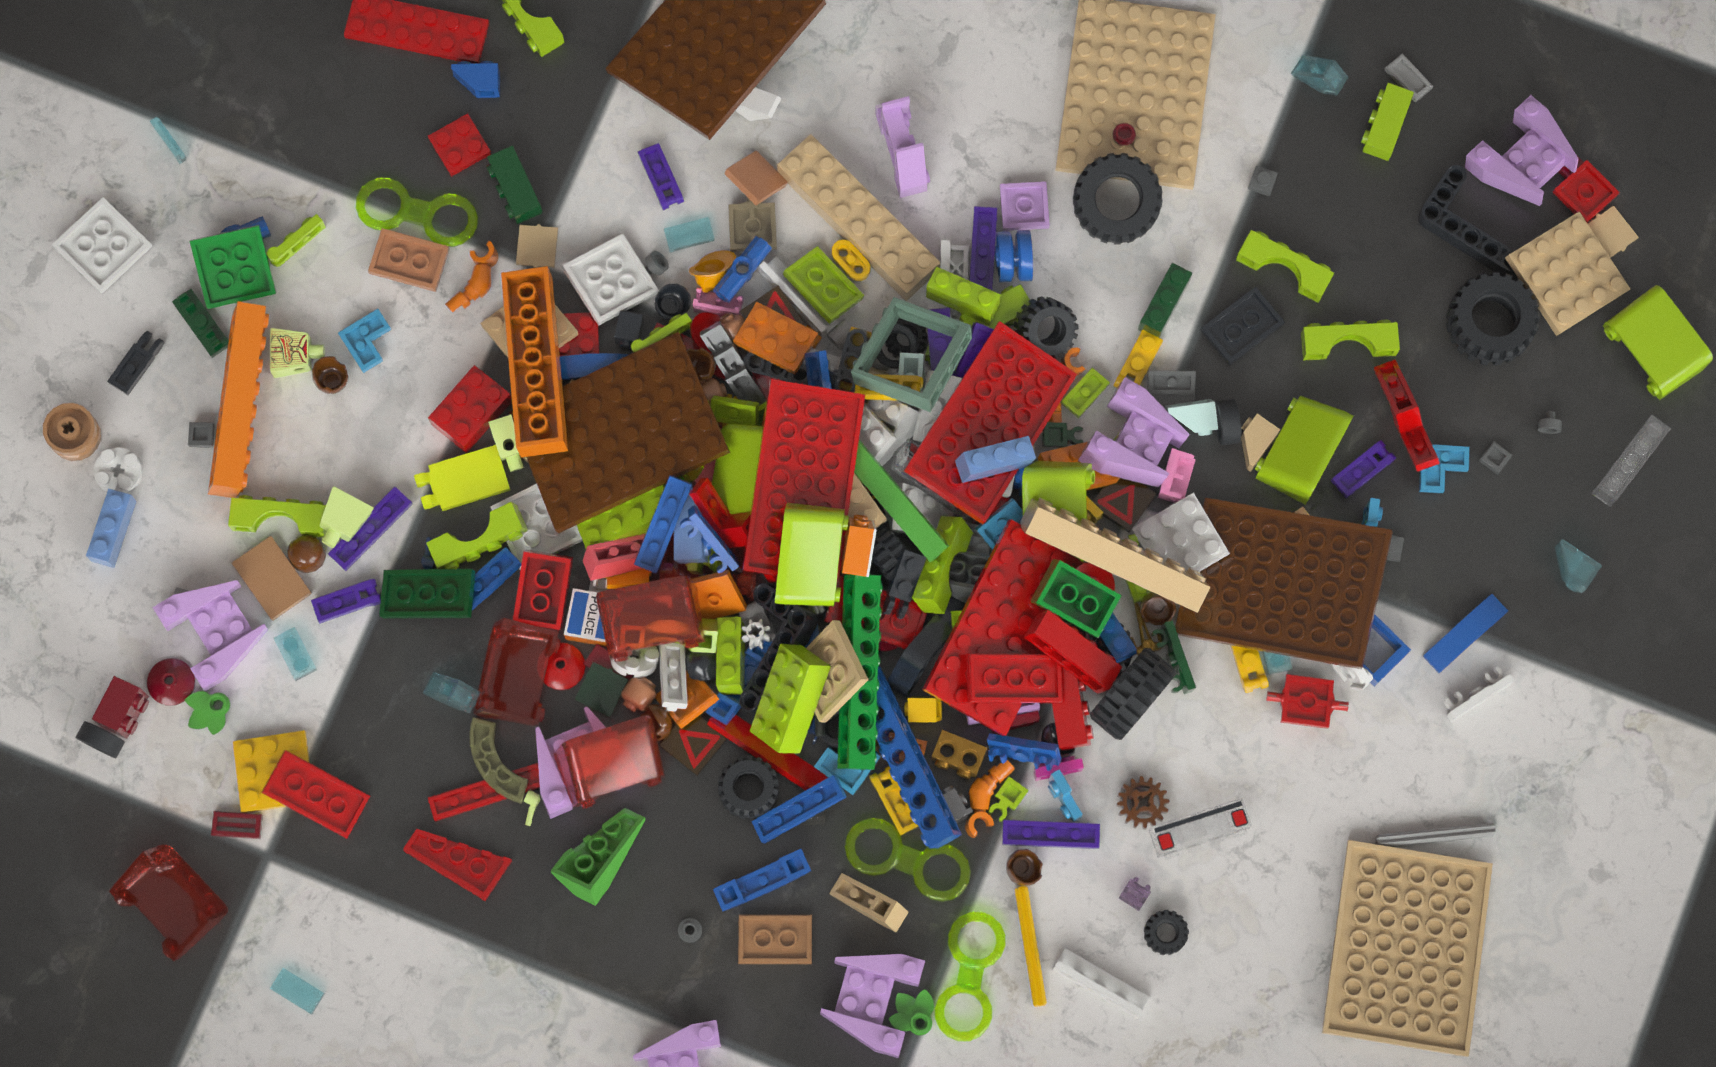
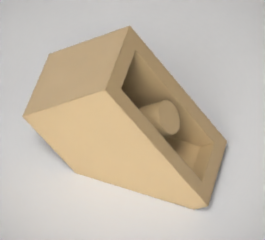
[1241,414,1280,472]

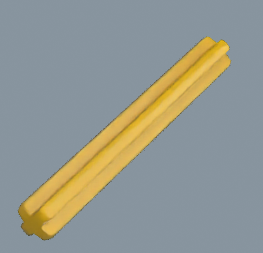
[1015,886,1047,1007]

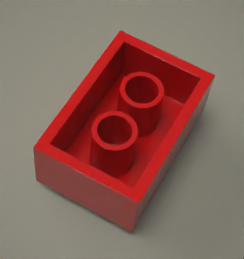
[428,365,512,454]
[512,550,573,630]

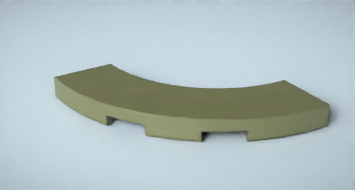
[470,717,529,804]

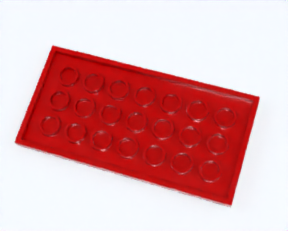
[903,321,1077,525]
[742,379,865,585]
[922,519,1084,736]

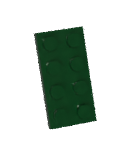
[379,569,476,618]

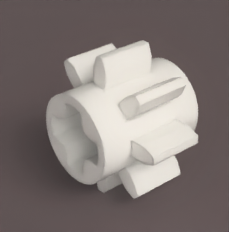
[742,619,771,649]

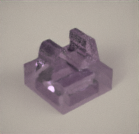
[1119,877,1151,911]

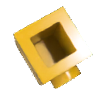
[904,696,942,722]

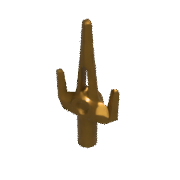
[1130,603,1163,655]

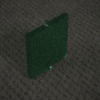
[575,662,629,717]

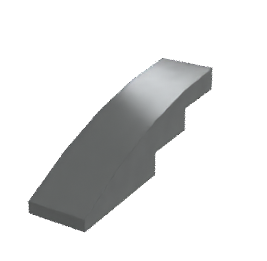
[700,321,767,406]

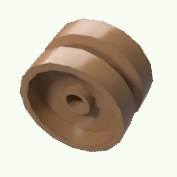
[43,403,101,461]

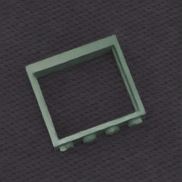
[851,297,972,412]

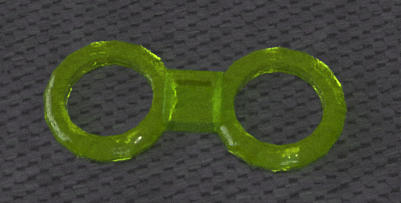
[355,178,478,247]
[845,818,971,902]
[935,912,1006,1042]

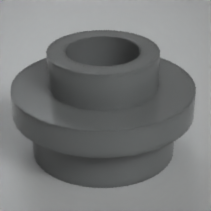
[678,918,702,943]

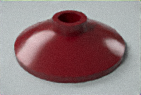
[147,658,195,706]

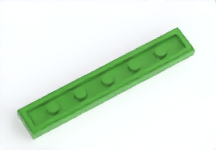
[854,439,949,562]

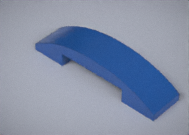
[560,353,628,383]
[1423,594,1508,674]
[706,633,772,725]
[713,849,811,911]

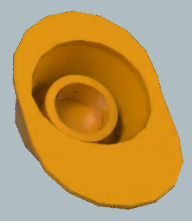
[689,250,736,293]

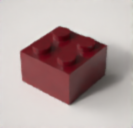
[92,676,149,739]

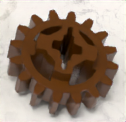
[1116,776,1170,830]

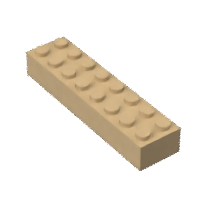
[777,134,940,301]
[1019,498,1210,613]

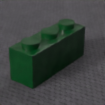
[486,146,543,224]
[1138,263,1193,338]

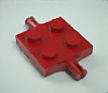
[1266,674,1349,729]

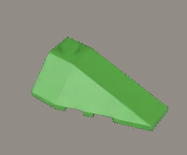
[551,808,645,906]

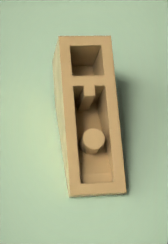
[829,873,908,932]

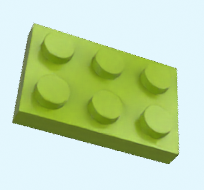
[782,246,865,325]

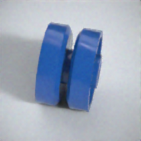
[995,230,1033,283]

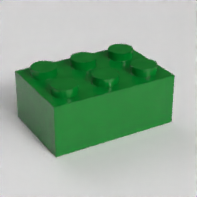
[1030,559,1122,638]

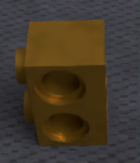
[931,730,987,779]

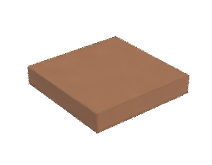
[724,150,788,205]

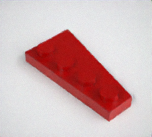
[403,829,512,901]

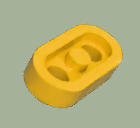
[832,240,870,281]

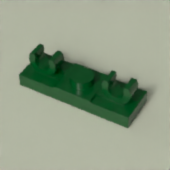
[172,289,228,358]
[1151,620,1196,694]

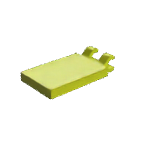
[414,445,511,511]

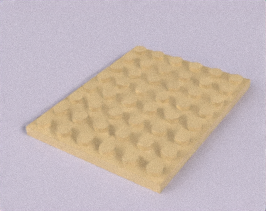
[1055,0,1216,190]
[1322,840,1493,1057]

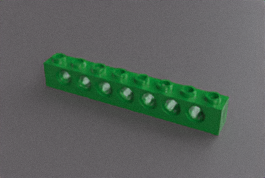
[837,574,882,770]

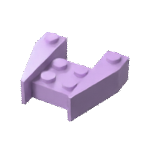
[1465,95,1578,206]
[875,96,930,198]
[1078,377,1189,487]
[152,580,268,692]
[536,707,640,819]
[820,954,925,1058]
[633,1020,721,1067]

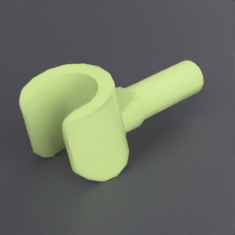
[524,791,541,826]

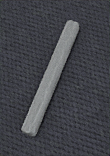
[1376,823,1496,847]

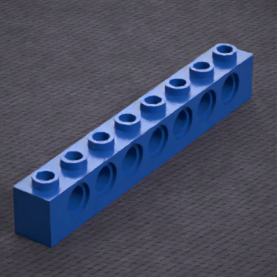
[859,665,962,848]

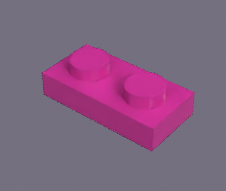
[1033,756,1084,781]

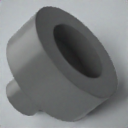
[645,251,669,275]
[1538,411,1562,434]

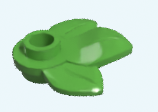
[185,691,230,735]
[889,989,934,1036]

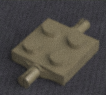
[728,197,777,252]

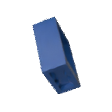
[1363,614,1411,687]

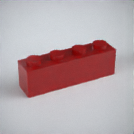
[1024,610,1122,694]
[1044,653,1094,750]

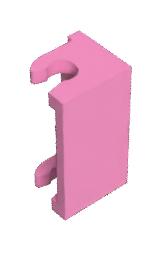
[693,287,744,317]
[1158,448,1195,503]

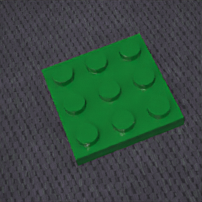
[189,225,277,309]

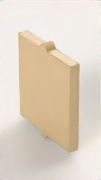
[1588,206,1639,258]
[516,224,558,268]

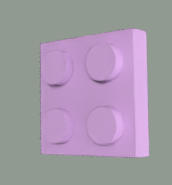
[1000,182,1050,231]

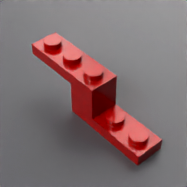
[1373,359,1440,472]
[689,477,777,583]

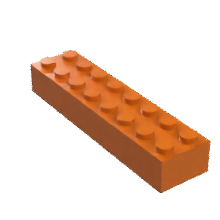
[501,266,568,457]
[208,301,269,498]

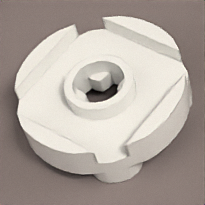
[94,447,143,493]
[611,640,659,678]
[1331,664,1373,691]

